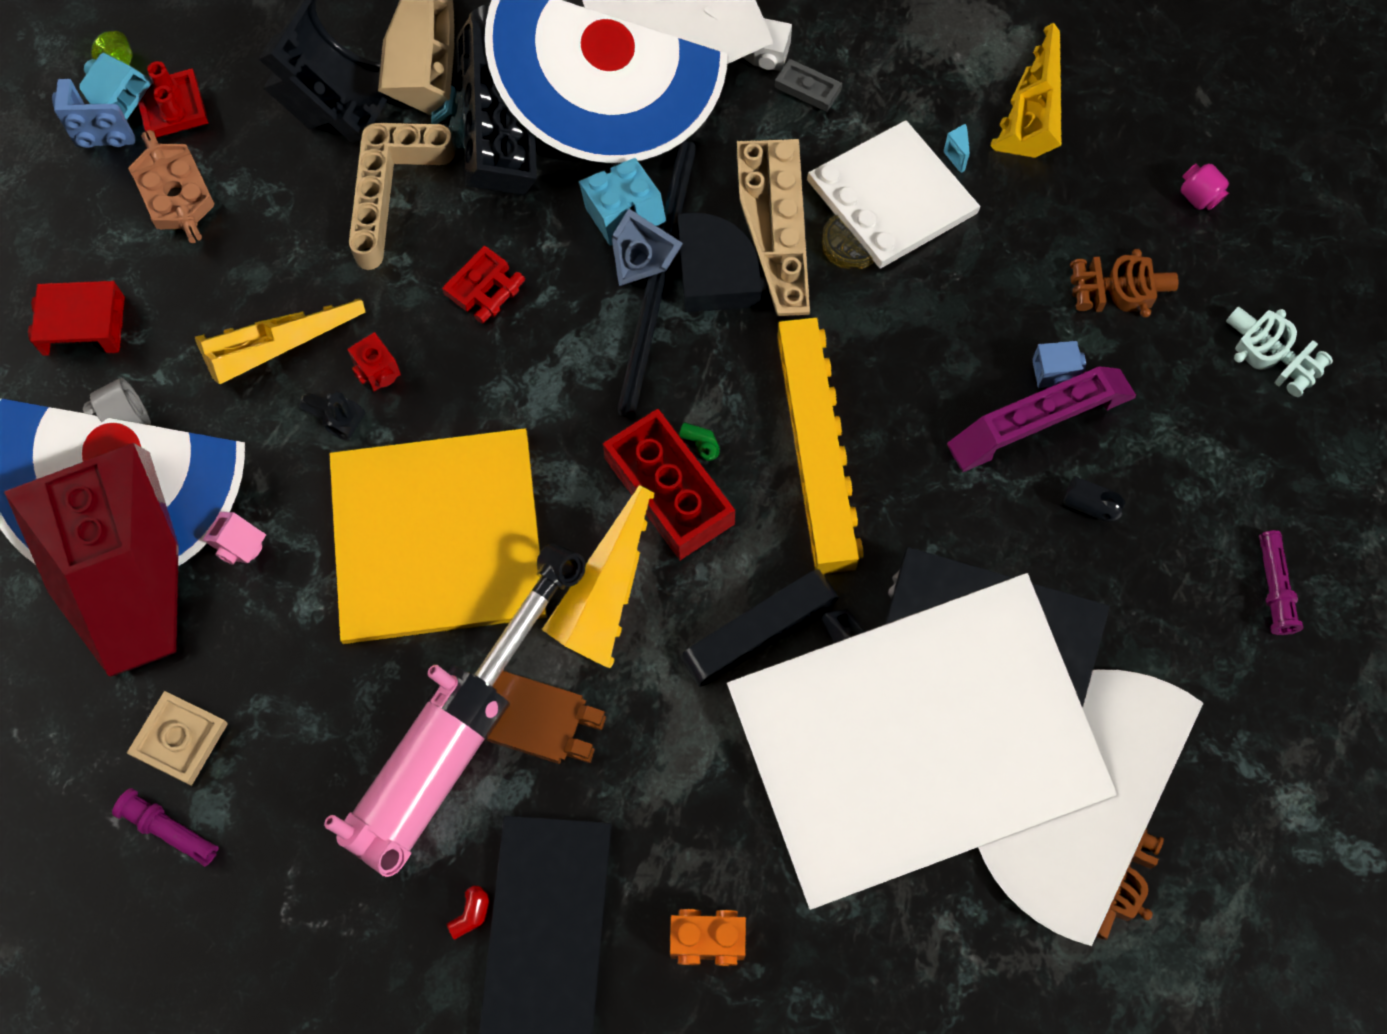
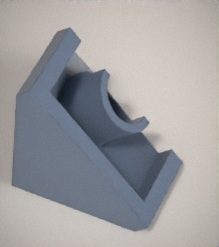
[612,209,683,286]

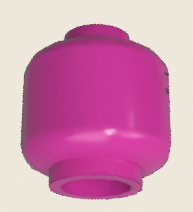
[1181,163,1229,211]

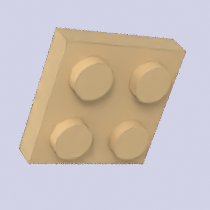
[127,691,228,786]

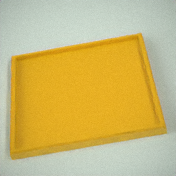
[330,428,547,644]

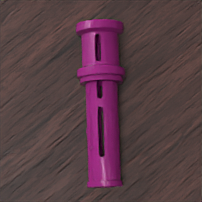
[1259,530,1304,635]
[112,788,218,867]

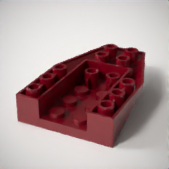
[4,443,179,677]

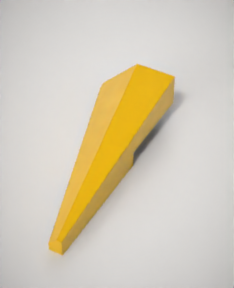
[990,23,1061,158]
[195,299,365,384]
[542,485,655,668]

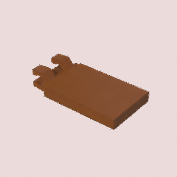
[484,671,606,764]

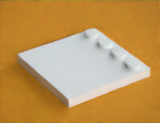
[807,120,980,268]

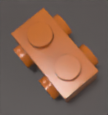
[670,909,746,966]

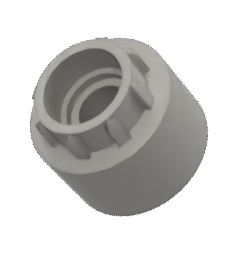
[83,377,151,426]

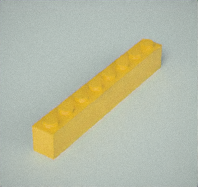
[777,318,863,574]

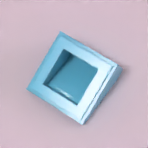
[943,124,970,173]

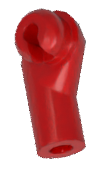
[446,886,489,940]

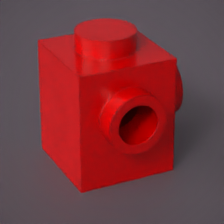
[347,332,401,391]

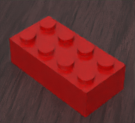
[603,409,735,560]

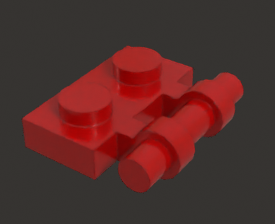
[442,245,525,324]

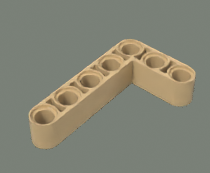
[349,123,455,270]

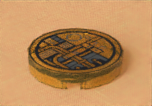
[821,215,874,269]

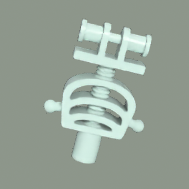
[1226,307,1333,397]

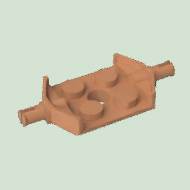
[128,130,214,243]

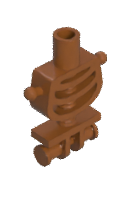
[1070,249,1178,318]
[1096,829,1164,940]

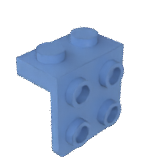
[52,79,135,148]

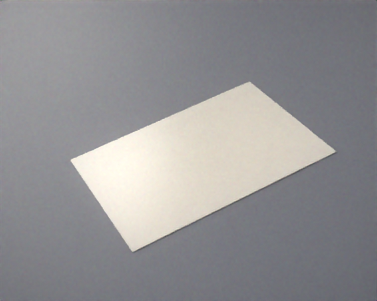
[727,573,1117,910]

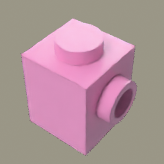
[203,512,266,565]

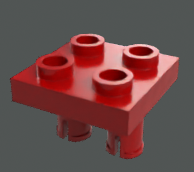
[138,61,209,140]

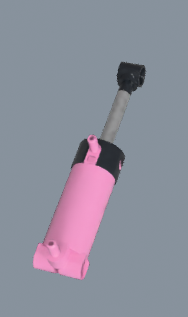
[324,544,586,877]

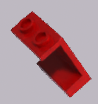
[28,281,125,356]

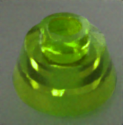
[91,31,132,65]

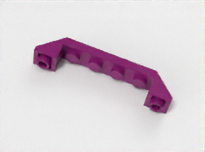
[947,366,1136,473]

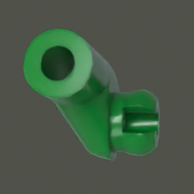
[679,422,720,461]

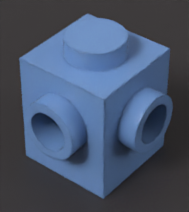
[1032,341,1086,388]

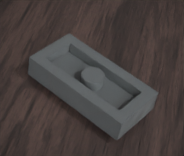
[775,59,842,112]

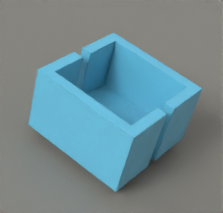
[579,158,666,246]

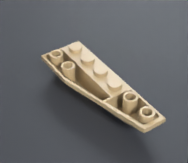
[378,0,454,115]
[737,139,810,316]

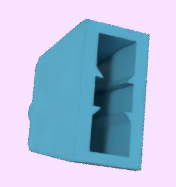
[80,53,153,120]

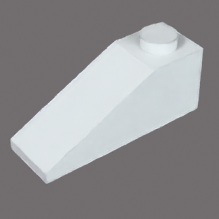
[704,6,792,71]

